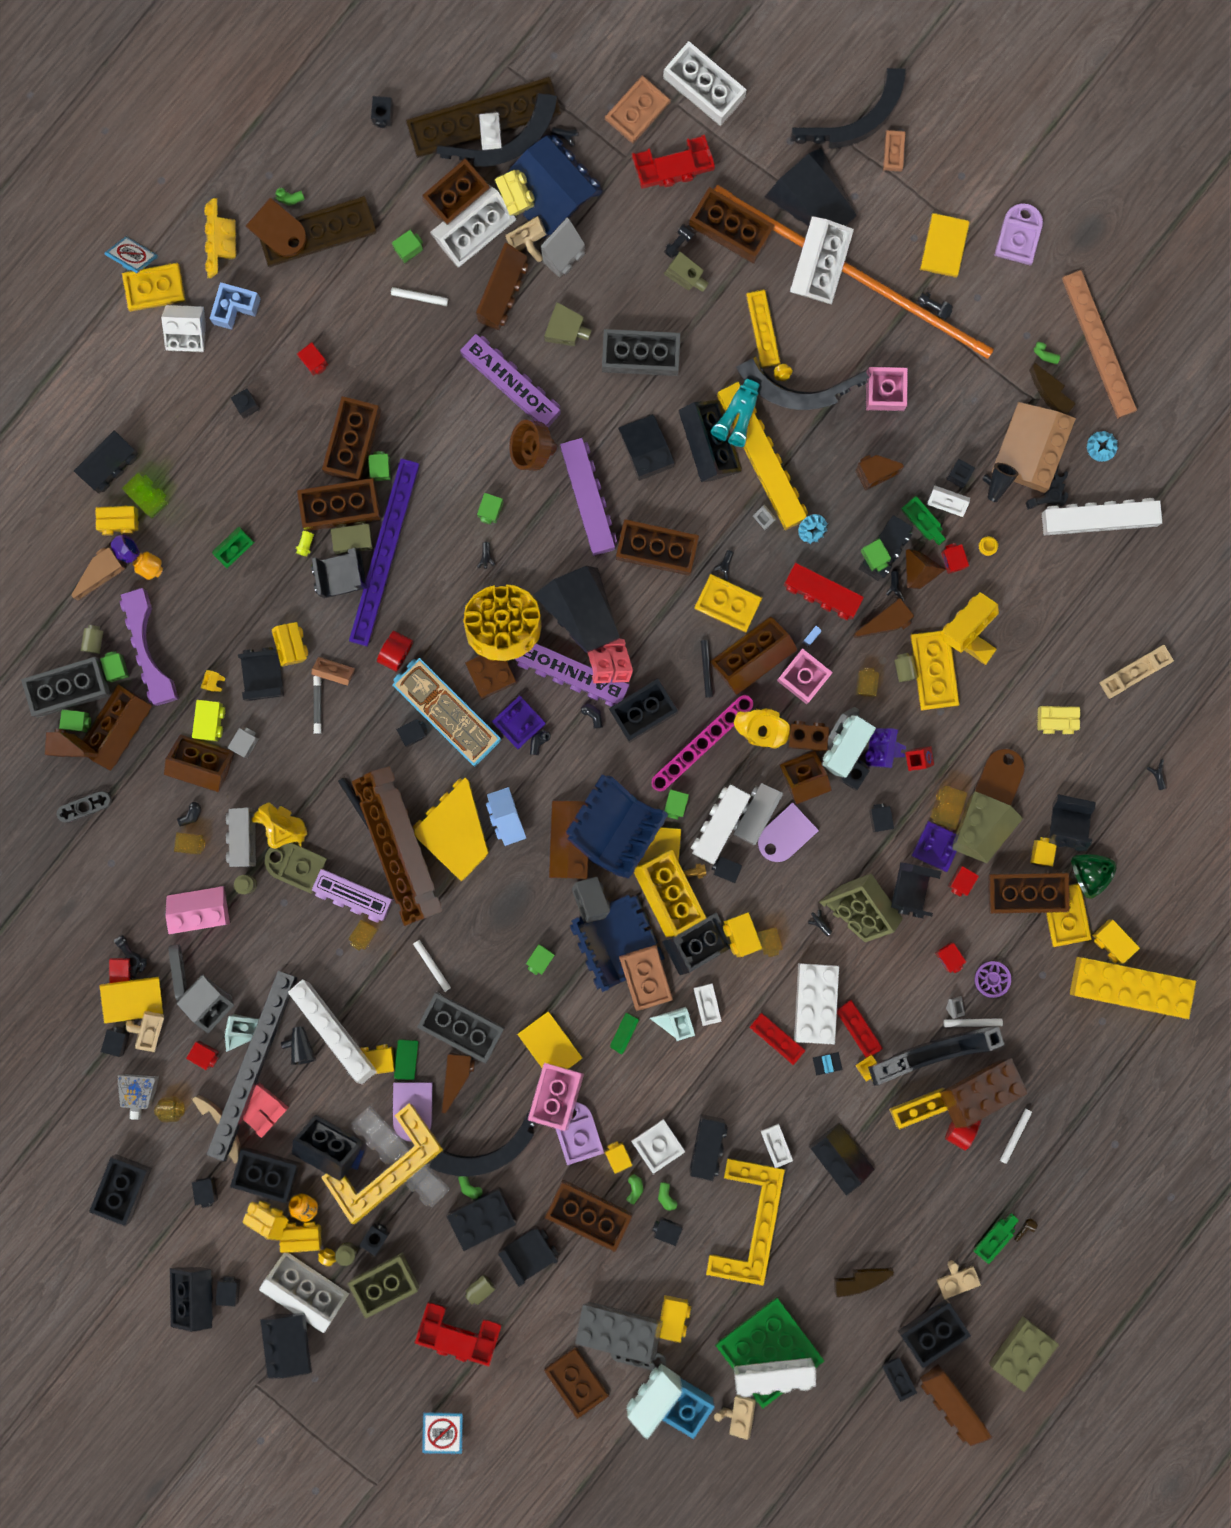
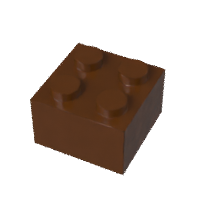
[465,656,517,699]

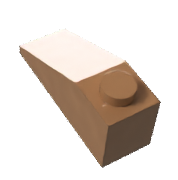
[72,547,126,600]

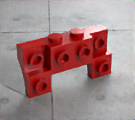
[632,134,715,189]
[414,1302,502,1366]

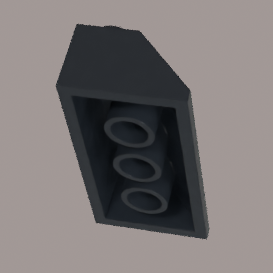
[678,400,742,482]

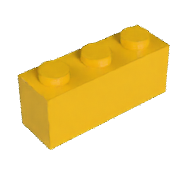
[942,592,999,653]
[889,1088,947,1129]

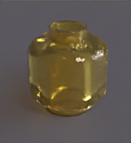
[154,1097,185,1123]

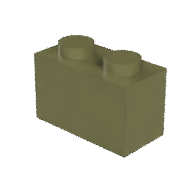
[331,522,374,554]

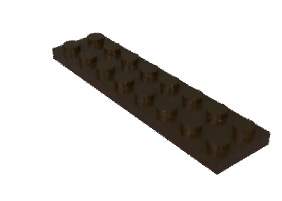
[406,77,561,158]

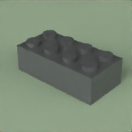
[602,329,680,376]
[21,657,111,718]
[417,992,505,1064]
[575,1302,663,1363]

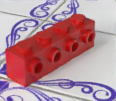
[784,563,864,620]

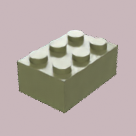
[348,1253,420,1319]
[989,1316,1059,1392]

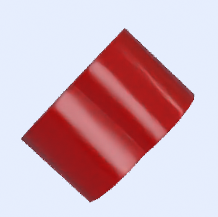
[377,630,413,672]
[945,1119,982,1151]

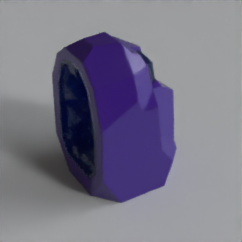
[111,535,140,563]

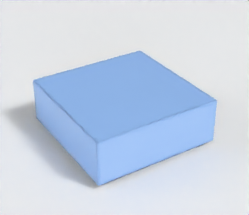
[802,626,821,647]

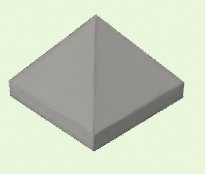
[753,505,776,530]
[946,996,965,1019]

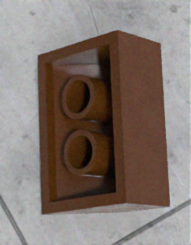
[422,159,490,225]
[164,735,234,792]

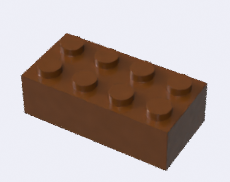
[689,187,775,264]
[322,396,381,481]
[297,478,381,531]
[616,519,699,576]
[988,873,1070,914]
[940,1058,1028,1128]
[545,1179,632,1252]

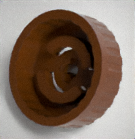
[509,420,557,471]

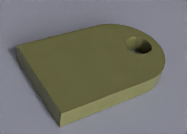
[265,843,328,894]

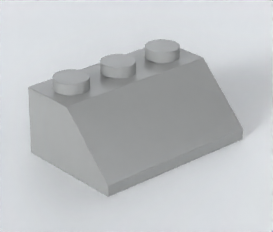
[733,783,783,845]
[226,808,256,867]

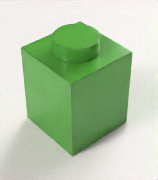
[392,230,423,263]
[369,451,391,481]
[477,493,503,525]
[861,539,891,571]
[100,652,129,682]
[59,710,91,732]
[664,790,689,820]
[526,944,555,975]

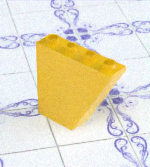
[413,778,489,881]

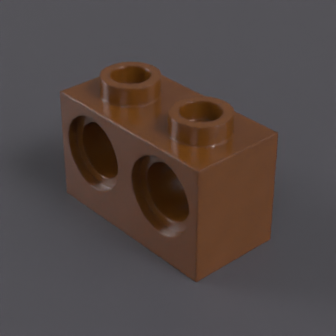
[787,721,829,751]

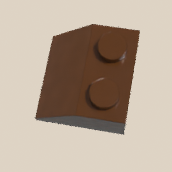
[855,455,904,491]
[780,751,832,804]

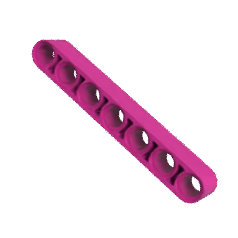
[651,695,753,792]

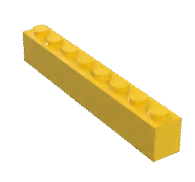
[717,382,808,530]

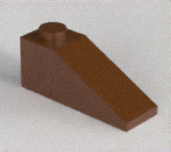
[853,599,914,638]
[45,729,99,758]
[442,1053,475,1113]

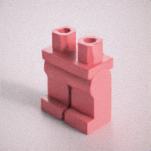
[588,638,633,683]
[243,1083,289,1138]

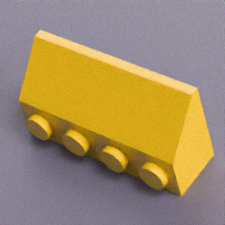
[634,850,706,937]

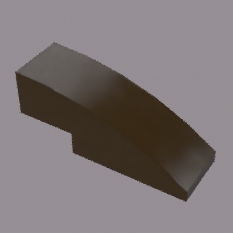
[1029,363,1076,415]
[834,1267,894,1297]

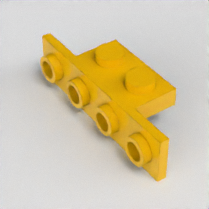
[205,198,236,278]

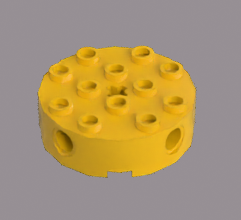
[463,585,542,661]

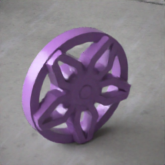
[974,961,1011,998]

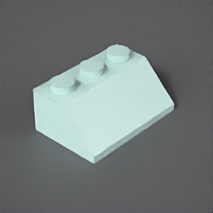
[822,715,876,778]
[626,1364,682,1439]

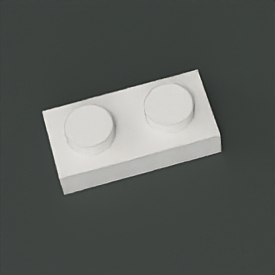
[479,113,501,150]
[927,485,970,517]
[694,983,721,1026]
[761,1124,793,1168]

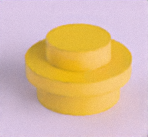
[774,364,792,381]
[979,536,998,556]
[318,1248,336,1266]

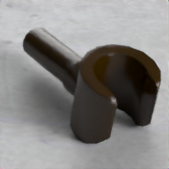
[1014,1219,1038,1242]

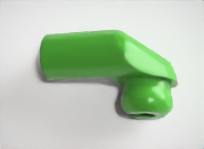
[276,188,305,206]
[1034,342,1060,364]
[626,1175,644,1205]
[458,1176,483,1199]
[658,1182,677,1211]

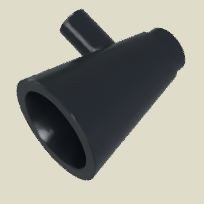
[982,462,1019,502]
[281,1026,317,1065]

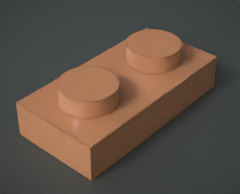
[883,131,905,171]
[311,657,355,686]

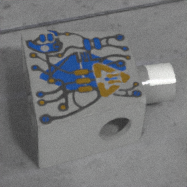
[118,1074,159,1120]

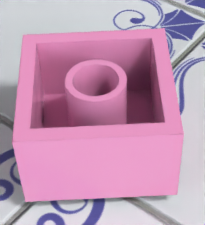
[866,367,907,411]
[777,649,833,704]

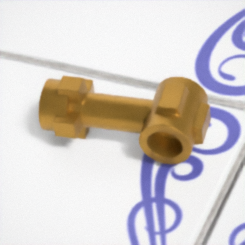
[681,864,707,879]

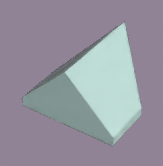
[650,1007,695,1041]
[225,1014,259,1052]

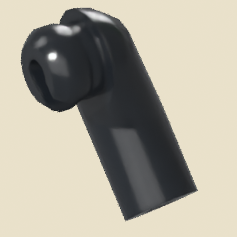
[581,704,603,729]
[530,730,551,756]
[177,802,201,827]

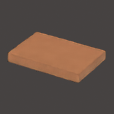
[605,76,671,143]
[619,945,673,1011]

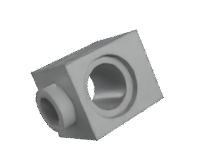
[228,727,259,759]

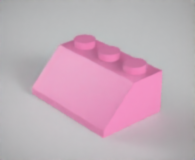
[166,886,230,934]
[528,1063,584,1131]

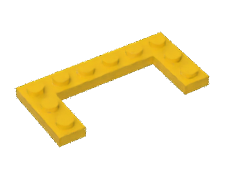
[321,1103,443,1224]
[706,1158,785,1286]

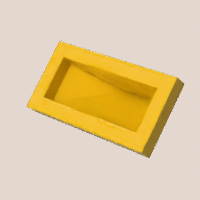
[964,636,997,665]

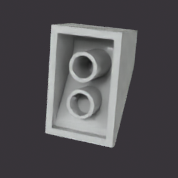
[541,218,585,277]

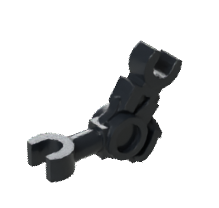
[1025,469,1068,510]
[114,935,147,981]

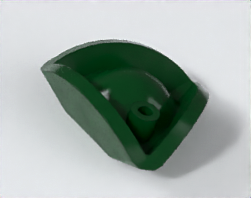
[1071,854,1117,899]

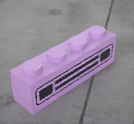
[312,869,394,923]

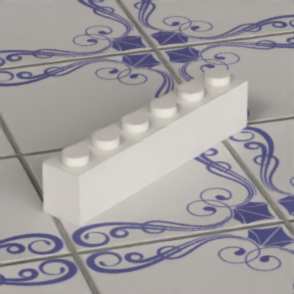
[1042,498,1162,535]
[288,980,377,1084]

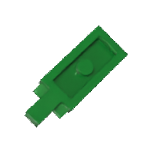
[901,496,946,546]
[973,1213,1019,1264]

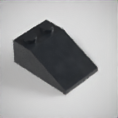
[618,414,674,481]
[662,912,732,975]

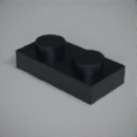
[881,1356,917,1402]

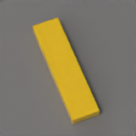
[746,290,780,368]

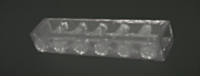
[351,1105,450,1208]

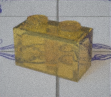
[930,786,967,830]

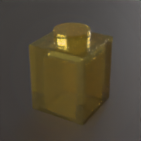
[855,668,879,697]
[174,833,205,855]
[348,920,379,951]
[757,927,783,957]

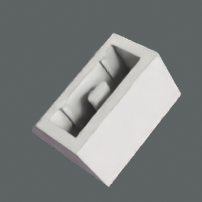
[161,305,206,352]

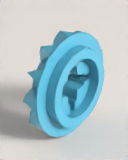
[1087,431,1118,462]
[798,514,828,544]

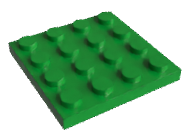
[715,1297,824,1409]

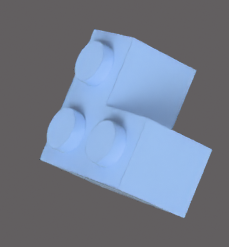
[210,282,261,329]
[486,787,526,846]

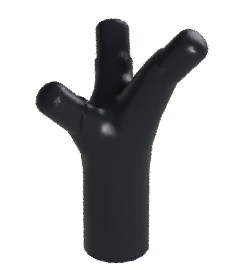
[552,127,579,147]
[477,542,495,569]
[714,550,734,582]
[886,571,904,601]
[1147,759,1166,790]
[808,910,833,936]

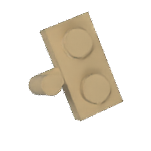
[505,216,547,262]
[126,1011,164,1052]
[937,1260,981,1299]
[714,1395,756,1440]

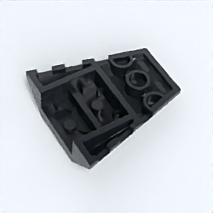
[764,148,857,228]
[532,566,620,653]

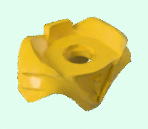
[733,708,790,749]
[251,803,307,849]

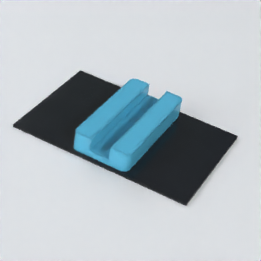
[813,1052,843,1076]

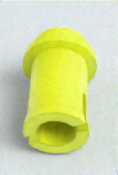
[296,531,314,556]

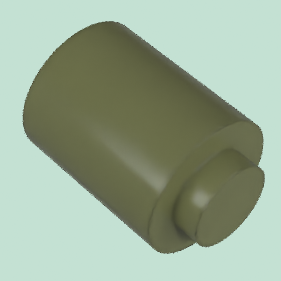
[81,625,104,654]
[894,653,918,683]
[234,875,257,894]
[335,1242,358,1266]
[465,1274,496,1305]

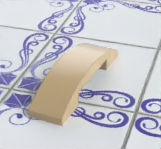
[1099,645,1174,699]
[192,1095,241,1163]

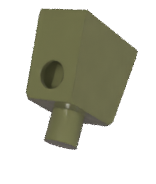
[664,252,709,292]
[544,302,592,346]

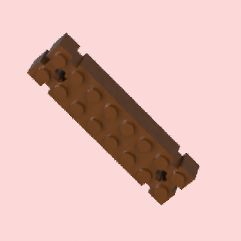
[352,766,443,926]

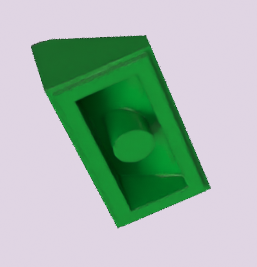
[212,527,254,568]
[610,1013,639,1055]
[394,1039,419,1080]

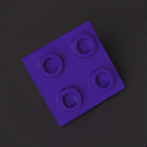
[492,696,546,750]
[866,728,906,768]
[911,821,957,872]

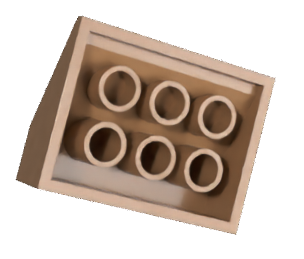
[991,402,1076,493]

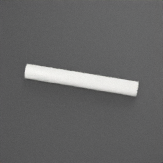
[391,288,448,306]
[413,940,451,992]
[944,1019,1003,1027]
[1000,1108,1032,1164]

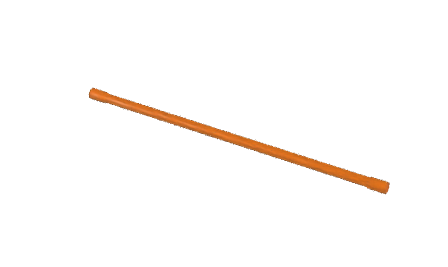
[714,185,994,359]

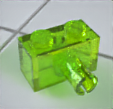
[122,473,168,518]

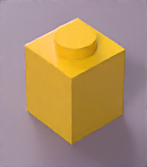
[1030,837,1056,867]
[605,1141,633,1174]

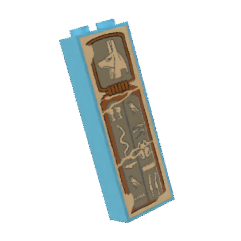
[393,658,502,767]

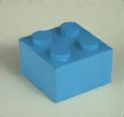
[662,1378,715,1439]

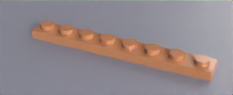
[1062,270,1137,419]

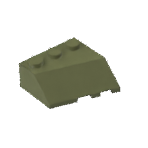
[952,791,1023,863]
[819,874,903,942]

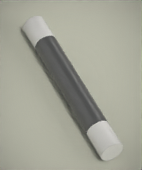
[313,676,321,734]

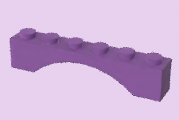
[120,588,179,706]

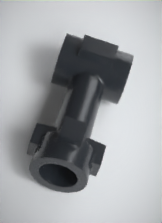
[664,224,695,259]
[917,292,953,320]

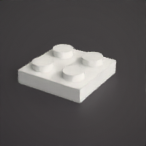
[631,1119,685,1174]

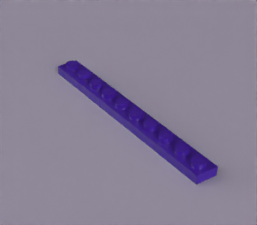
[349,459,420,647]

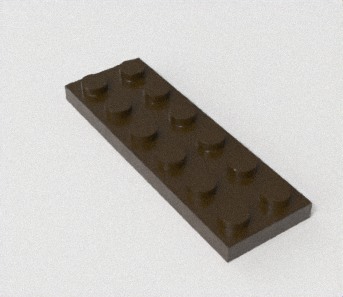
[260,196,377,267]

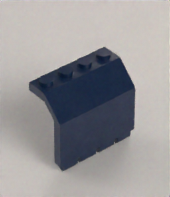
[507,136,603,238]
[566,775,668,879]
[570,895,665,992]

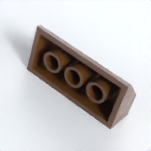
[476,242,530,331]
[710,617,798,695]
[82,684,152,771]
[549,801,588,879]
[920,1364,992,1446]

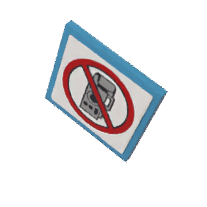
[105,237,158,273]
[423,1413,463,1454]

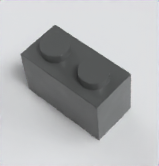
[572,877,610,924]

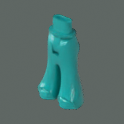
[711,379,760,447]

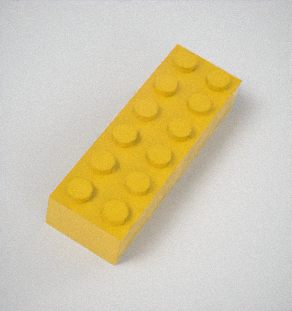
[1070,957,1196,1019]

